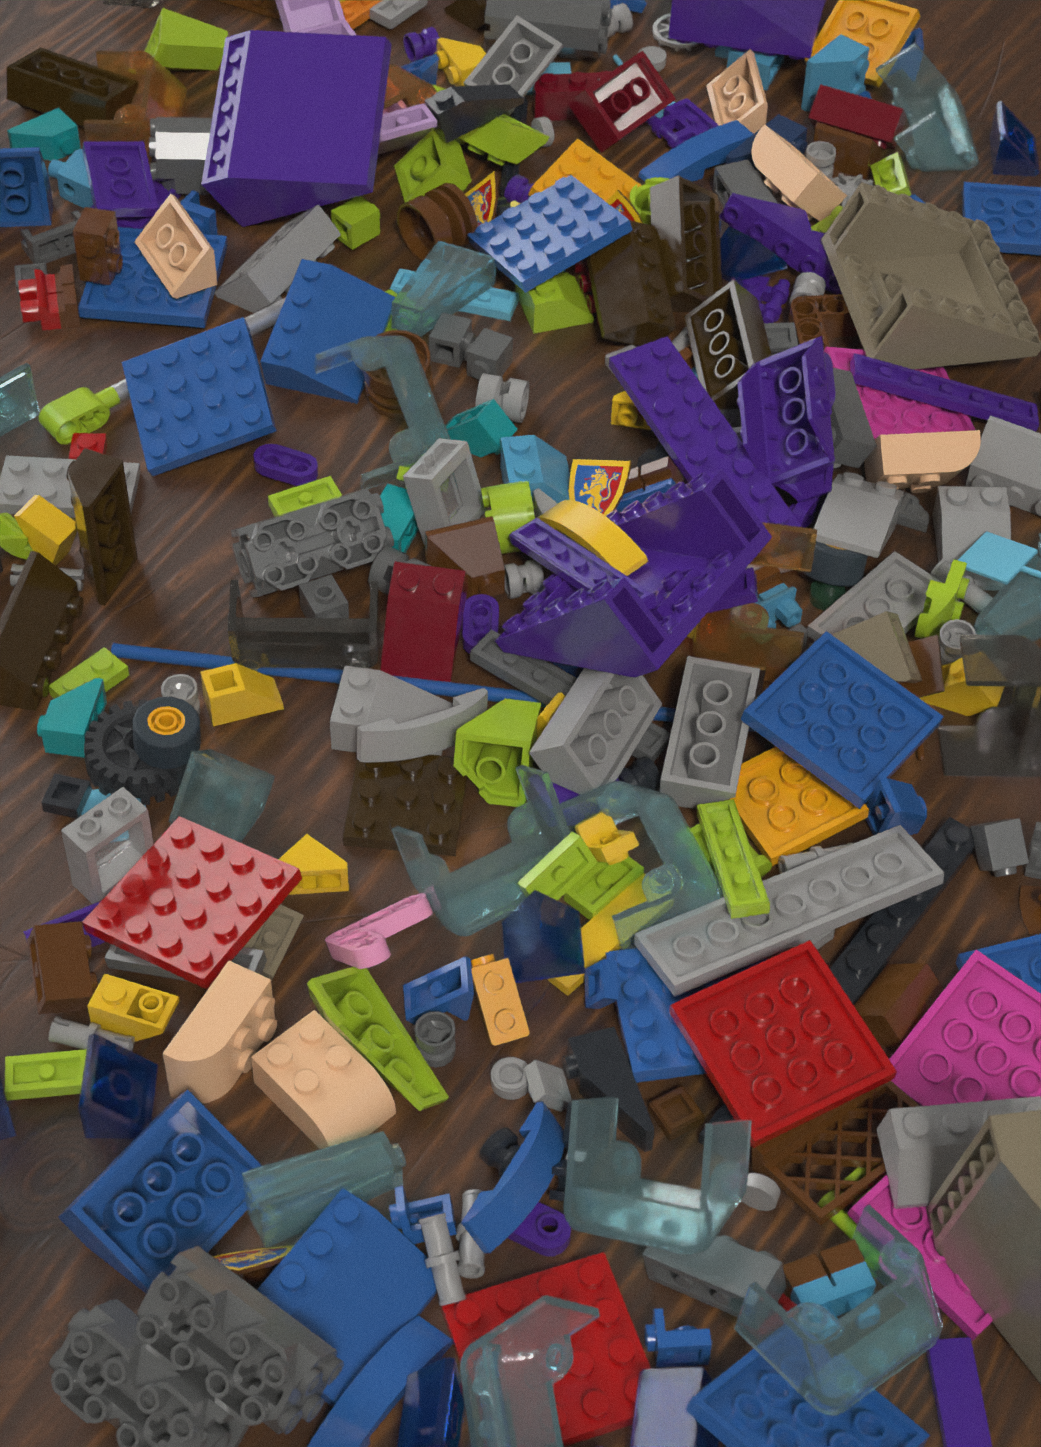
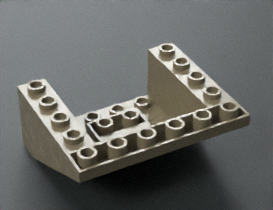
[821,182,1041,369]
[926,1110,1041,1384]

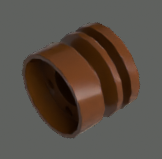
[397,182,478,264]
[362,330,434,418]

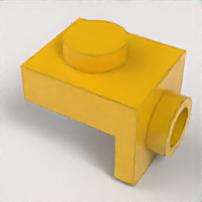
[575,810,639,865]

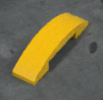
[537,500,648,576]

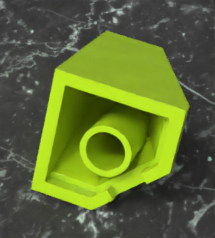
[143,8,228,72]
[454,698,541,808]

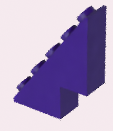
[719,193,842,295]

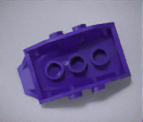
[737,336,836,502]

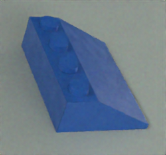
[0,147,53,227]
[260,259,396,404]
[58,1090,275,1294]
[257,1188,437,1407]

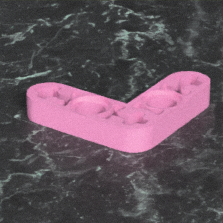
[325,893,433,969]

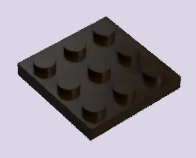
[343,755,468,856]

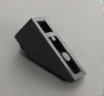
[424,84,524,144]
[562,1027,655,1152]

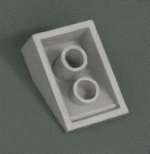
[810,473,904,558]
[932,486,1013,591]
[330,666,453,756]

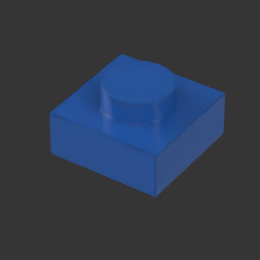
[584,959,621,1009]

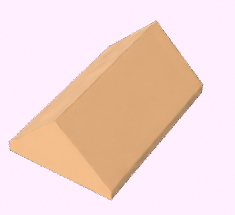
[706,49,768,134]
[134,194,217,299]

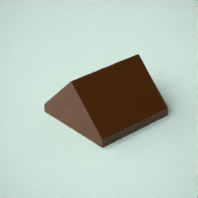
[814,122,883,180]
[854,963,944,1053]

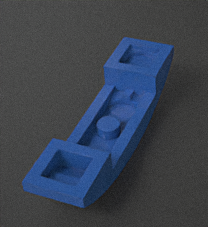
[461,1101,564,1253]
[308,1315,453,1447]

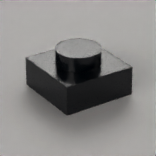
[41,774,92,819]

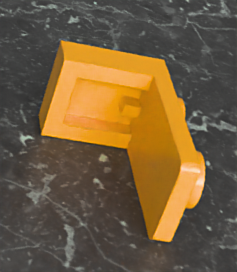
[471,954,530,1046]

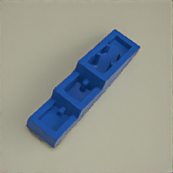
[639,120,753,182]

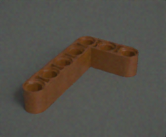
[788,294,859,350]

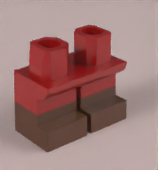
[18,264,81,331]

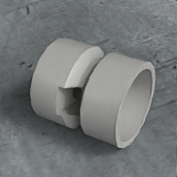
[475,373,530,423]

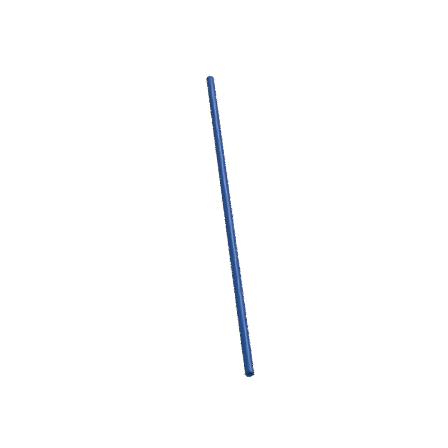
[111,643,755,732]

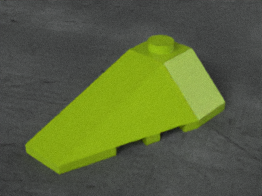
[307,967,449,1111]

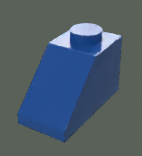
[865,778,927,836]

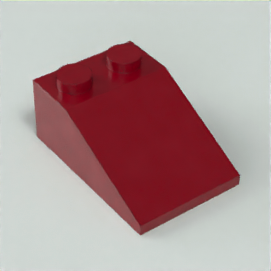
[568,50,676,153]
[380,561,468,682]

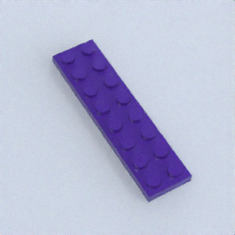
[609,336,801,549]

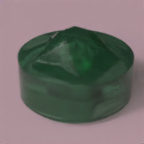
[809,580,845,611]

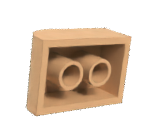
[752,124,847,221]
[864,430,981,493]
[163,961,277,1104]
[251,1010,396,1163]

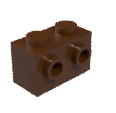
[73,207,123,285]
[27,921,98,1015]

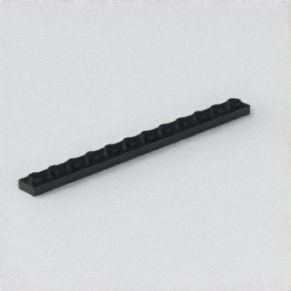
[698,817,975,1164]

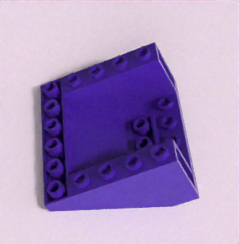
[668,0,826,60]
[201,30,392,227]
[495,469,772,678]

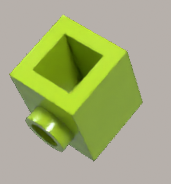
[331,196,380,250]

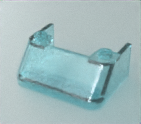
[876,43,979,172]
[314,336,451,489]
[391,765,570,936]
[556,781,724,950]
[564,1097,752,1255]
[734,1205,943,1415]
[460,1295,600,1447]

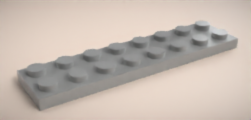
[635,825,944,997]

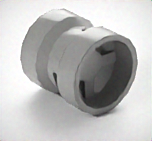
[605,3,633,37]
[806,141,836,178]
[789,272,826,306]
[504,560,545,599]
[939,619,976,665]
[161,674,201,714]

